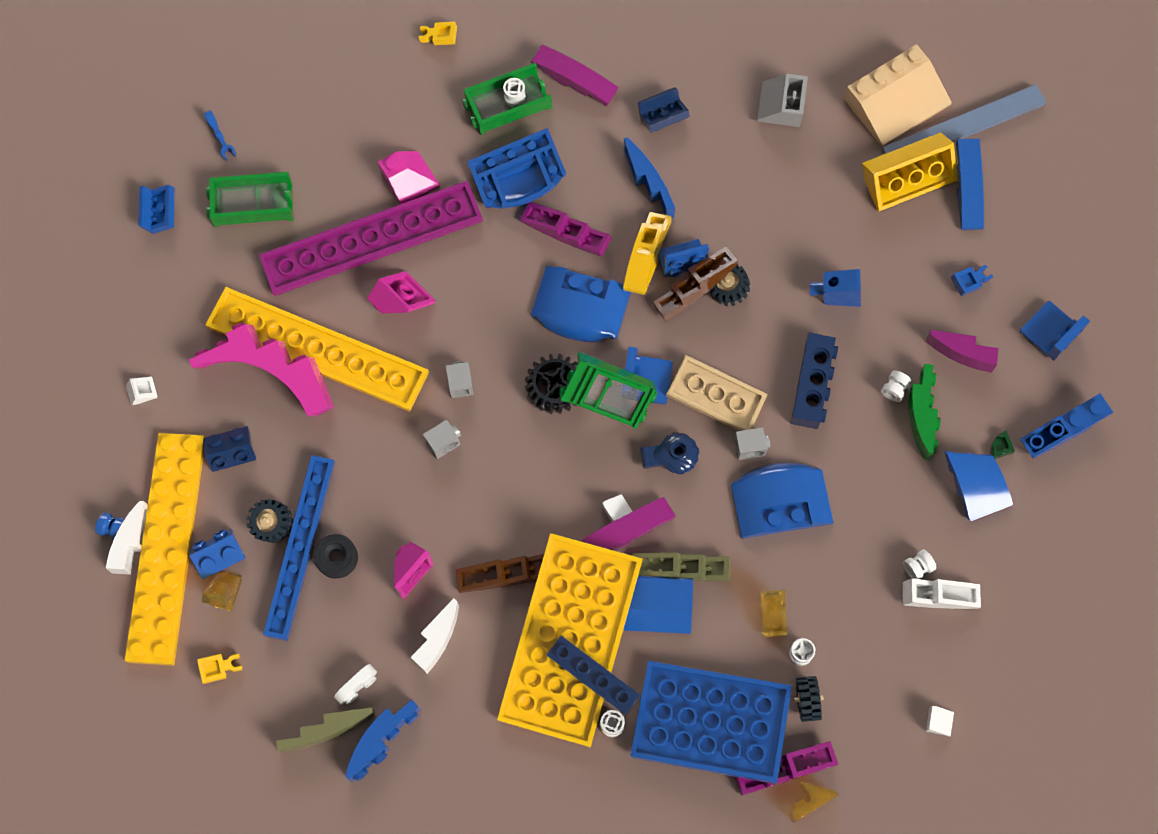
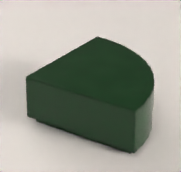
[990,430,1015,459]

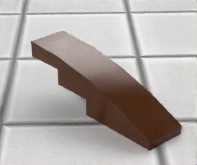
[653,247,738,321]
[456,553,545,593]

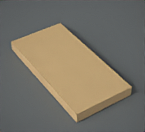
[666,355,768,431]

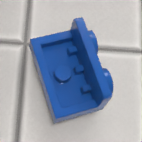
[138,185,175,234]
[189,529,245,580]

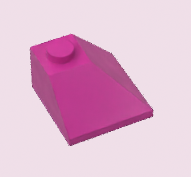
[378,151,440,204]
[367,271,436,314]
[394,541,434,599]

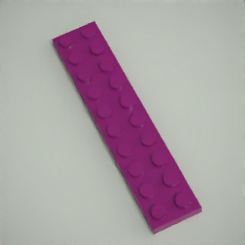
[259,181,483,296]

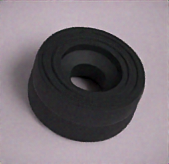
[314,534,358,579]

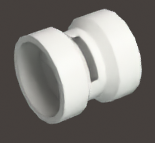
[503,78,526,108]
[881,370,912,402]
[903,549,937,579]
[789,638,816,666]
[600,710,625,738]

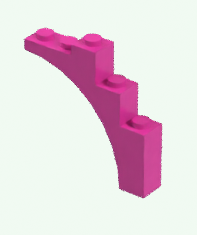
[189,322,335,417]

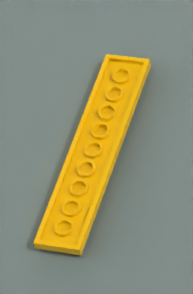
[205,287,429,412]
[125,433,205,666]

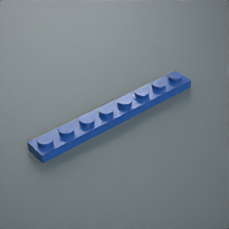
[263,455,335,641]

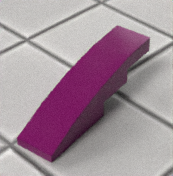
[531,44,619,106]
[520,202,611,257]
[580,497,676,551]
[735,741,839,796]

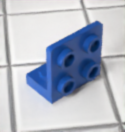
[658,239,709,277]
[1020,301,1090,361]
[621,347,673,405]

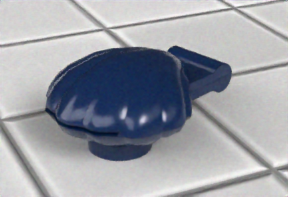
[640,432,699,475]

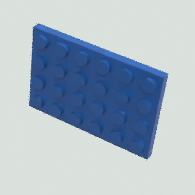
[630,661,792,784]

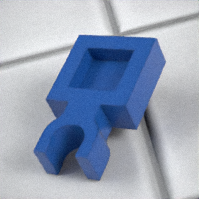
[950,265,993,297]

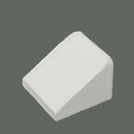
[126,376,157,405]
[602,494,632,522]
[926,706,954,737]

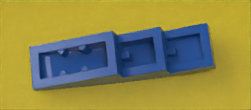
[623,137,675,218]
[956,139,984,230]

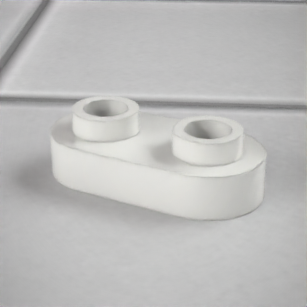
[334,664,377,705]

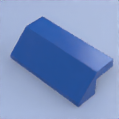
[623,576,693,634]

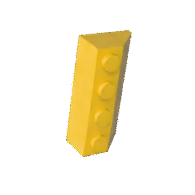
[862,132,958,211]

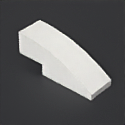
[106,501,148,575]
[903,578,981,609]
[411,599,459,674]

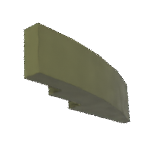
[633,553,731,582]
[276,707,375,753]

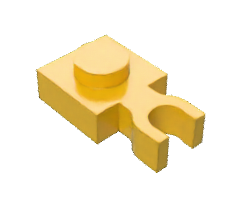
[419,22,457,45]
[197,654,242,684]

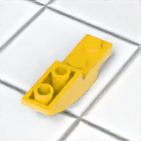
[623,212,671,295]

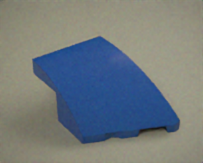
[945,451,1013,521]

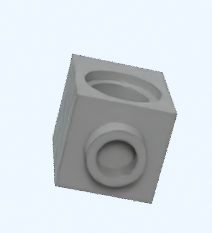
[446,361,474,398]
[423,420,461,459]
[734,427,770,460]

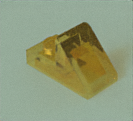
[202,570,243,611]
[758,589,787,637]
[789,782,838,823]

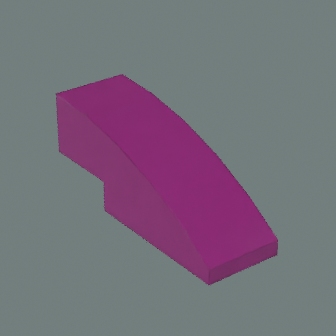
[926,330,999,373]

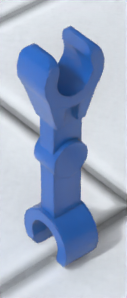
[204,110,236,161]

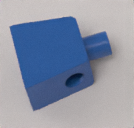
[810,269,861,307]

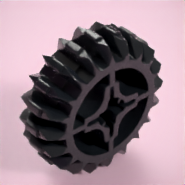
[525,353,578,414]

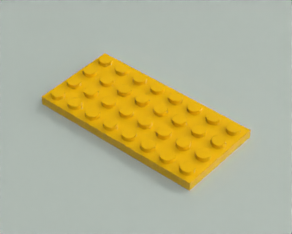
[497,533,643,747]

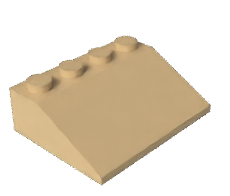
[844,44,952,147]

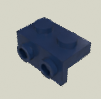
[637,87,690,133]
[203,426,256,472]

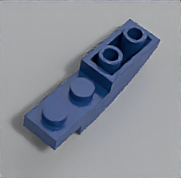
[1020,393,1113,459]
[346,700,421,782]

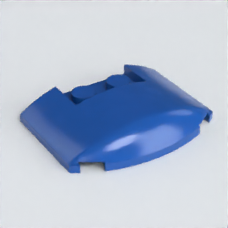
[467,128,566,209]
[531,266,631,342]
[731,463,834,539]

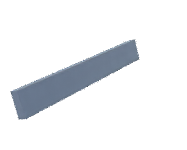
[881,84,1046,155]

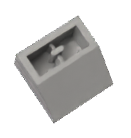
[757,74,808,127]

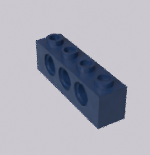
[790,332,838,429]
[547,636,641,715]

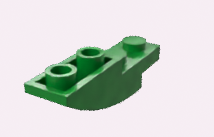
[908,364,941,460]

